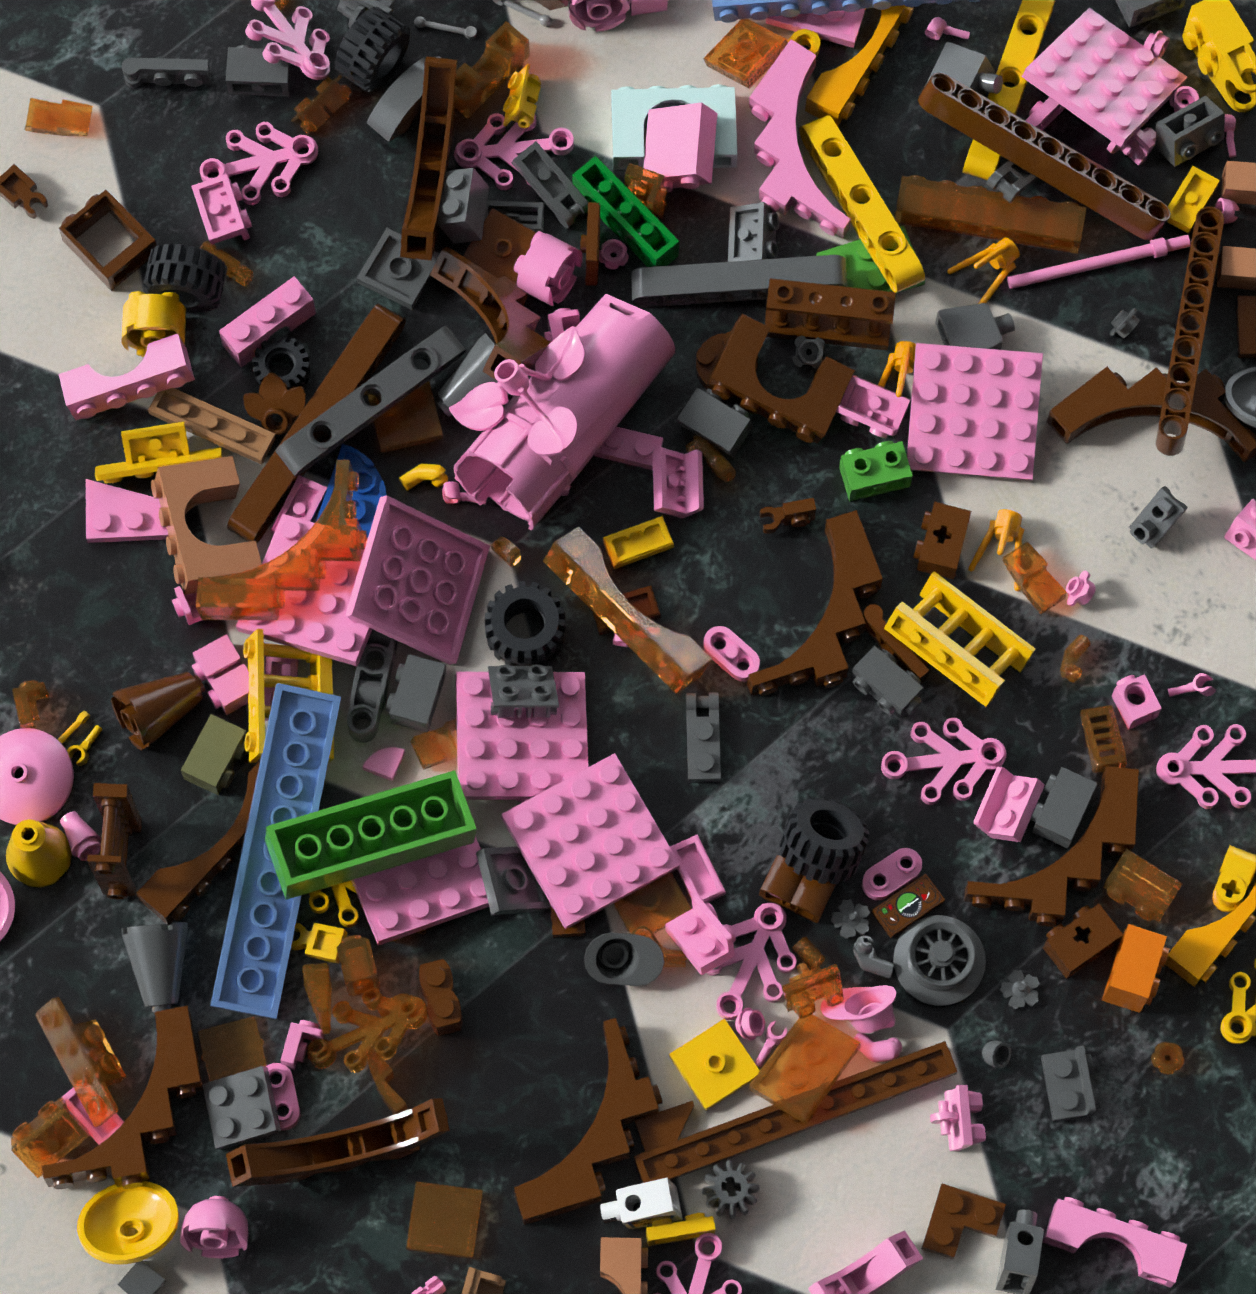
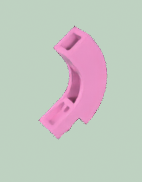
[808,1230,923,1294]

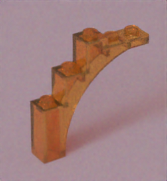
[196,460,367,620]

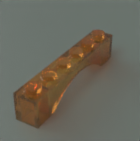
[543,527,712,694]

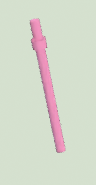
[1007,235,1191,289]

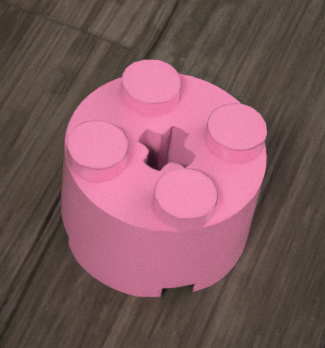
[514,231,583,306]

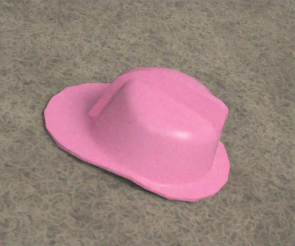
[820,985,897,1033]

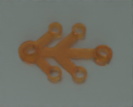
[307,988,427,1073]

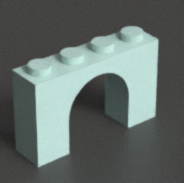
[611,84,737,170]

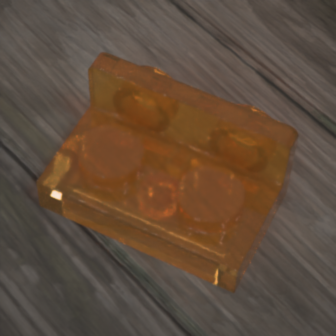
[625,163,668,219]
[11,1097,89,1178]

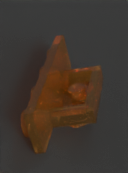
[35,997,127,1127]

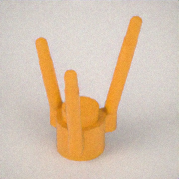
[947,237,1020,304]
[878,341,916,398]
[968,509,1024,591]

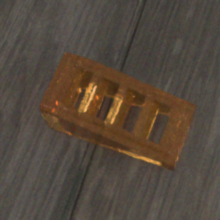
[1080,705,1127,773]
[302,963,332,1034]

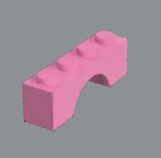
[59,334,195,420]
[1042,1197,1187,1288]

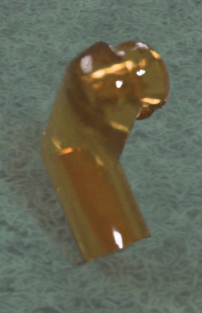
[1060,635,1091,683]

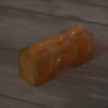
[454,21,530,118]

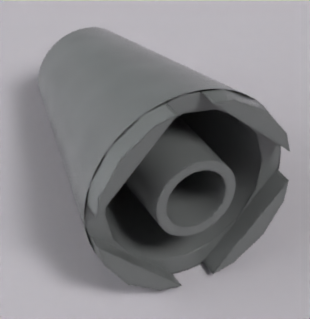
[437,333,498,417]
[121,922,188,1013]

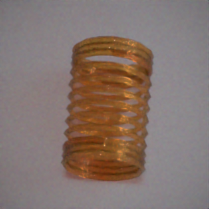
[792,937,826,971]

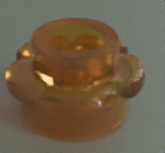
[1151,1042,1184,1074]

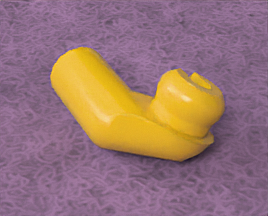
[399,464,448,491]

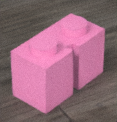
[192,634,249,715]

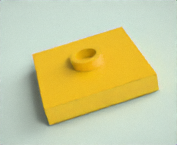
[669,1018,761,1111]

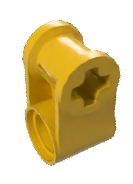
[1212,845,1256,913]

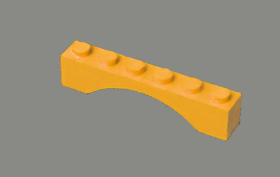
[805,5,914,127]
[1165,881,1256,987]

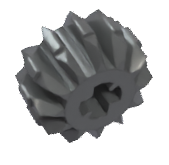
[702,1160,760,1219]

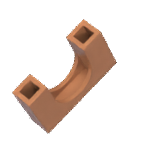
[1217,161,1256,290]
[151,456,263,595]

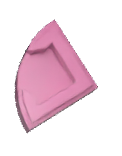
[362,747,405,781]

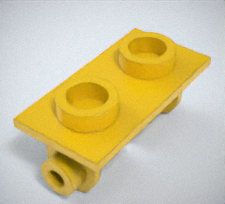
[503,64,541,128]

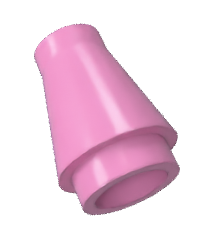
[60,811,101,861]

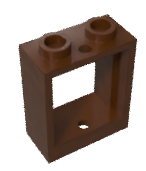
[59,190,157,291]

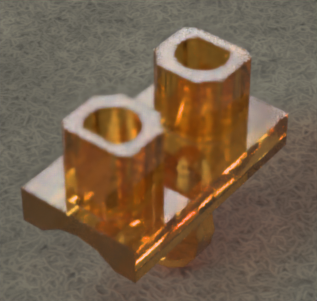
[782,963,844,1019]

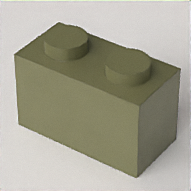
[181,714,247,796]

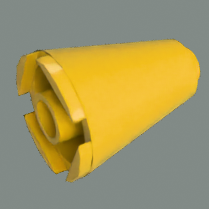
[6,819,72,888]

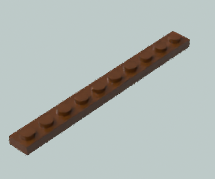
[634,1041,958,1183]

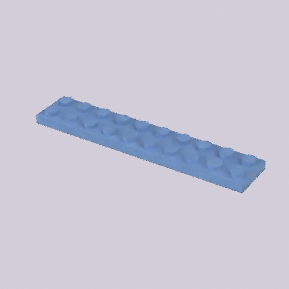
[210,683,341,1019]

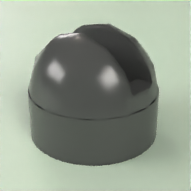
[982,1040,1011,1069]

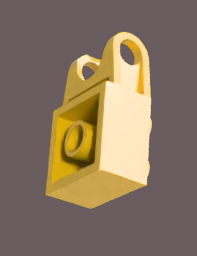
[1182,0,1256,112]

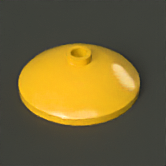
[77,1181,179,1265]

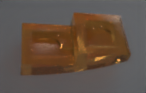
[24,98,93,136]
[1002,541,1067,614]
[410,719,457,770]
[366,1047,408,1115]

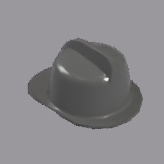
[584,932,664,986]

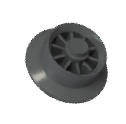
[893,915,986,1006]

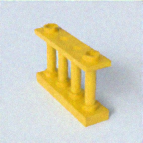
[884,571,1036,707]
[243,629,334,764]

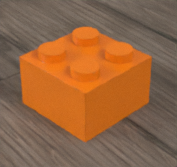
[1102,924,1170,1013]

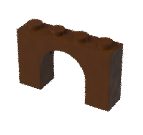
[705,314,855,444]

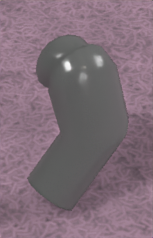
[853,935,894,979]

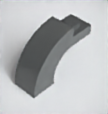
[367,56,461,142]

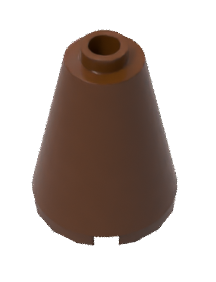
[111,672,205,751]

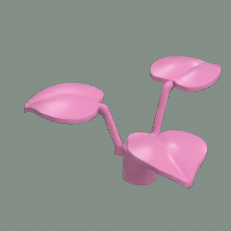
[449,326,585,456]

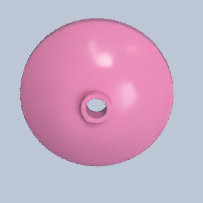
[0,728,74,825]

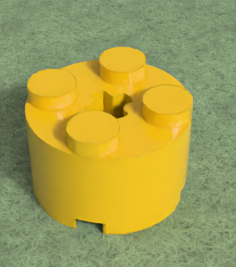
[121,291,186,357]

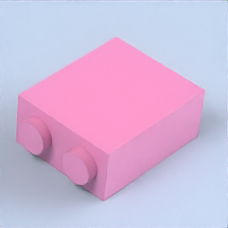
[643,103,717,192]

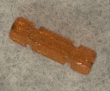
[199,241,254,286]

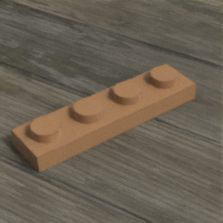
[148,388,276,465]

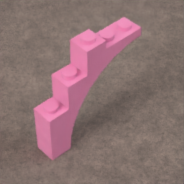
[749,39,851,238]

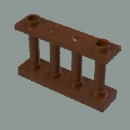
[765,278,896,351]
[87,783,142,900]

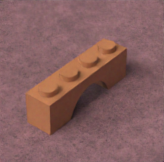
[600,1237,648,1294]

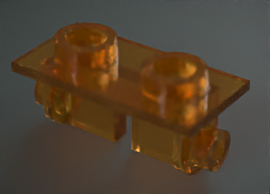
[291,74,352,134]

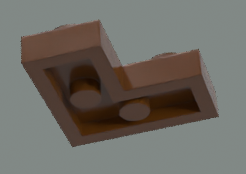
[921,1183,1006,1259]

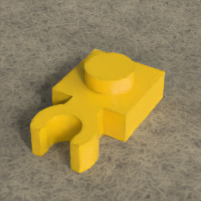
[291,922,348,964]

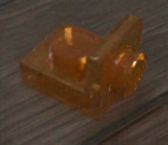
[12,680,49,729]

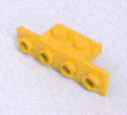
[95,422,222,483]

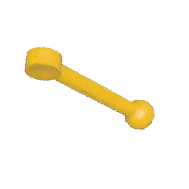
[57,710,90,743]

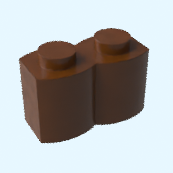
[759,855,836,923]
[419,959,463,1036]

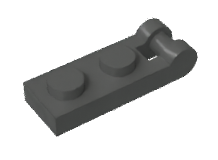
[121,58,211,88]
[511,141,588,228]
[986,161,1040,203]
[686,692,721,783]

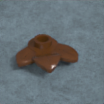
[243,373,306,435]

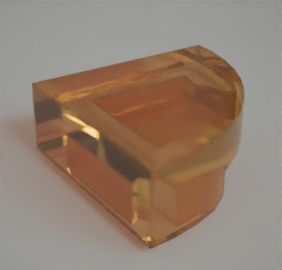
[491,536,521,568]

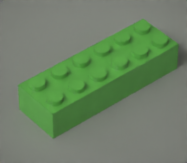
[265,770,477,900]

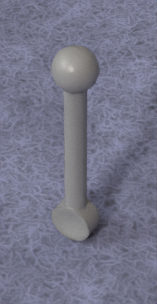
[493,0,552,27]
[414,16,477,40]

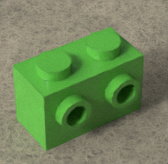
[839,441,913,501]

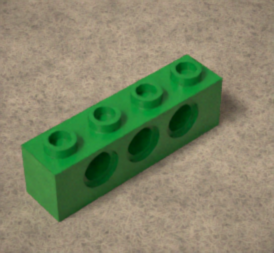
[572,156,679,267]

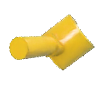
[67,725,102,766]

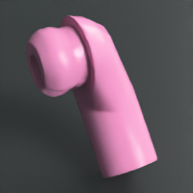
[851,1032,902,1063]

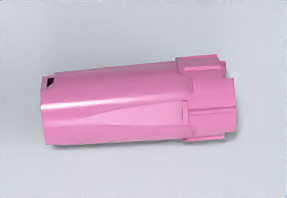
[454,294,675,530]

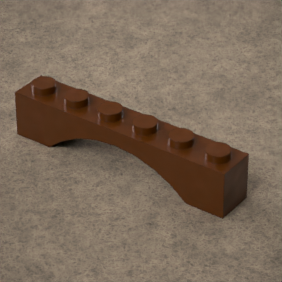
[137,761,260,925]

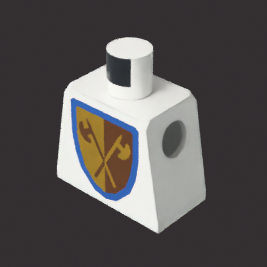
[600,1178,683,1229]

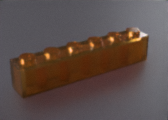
[895,175,1087,254]

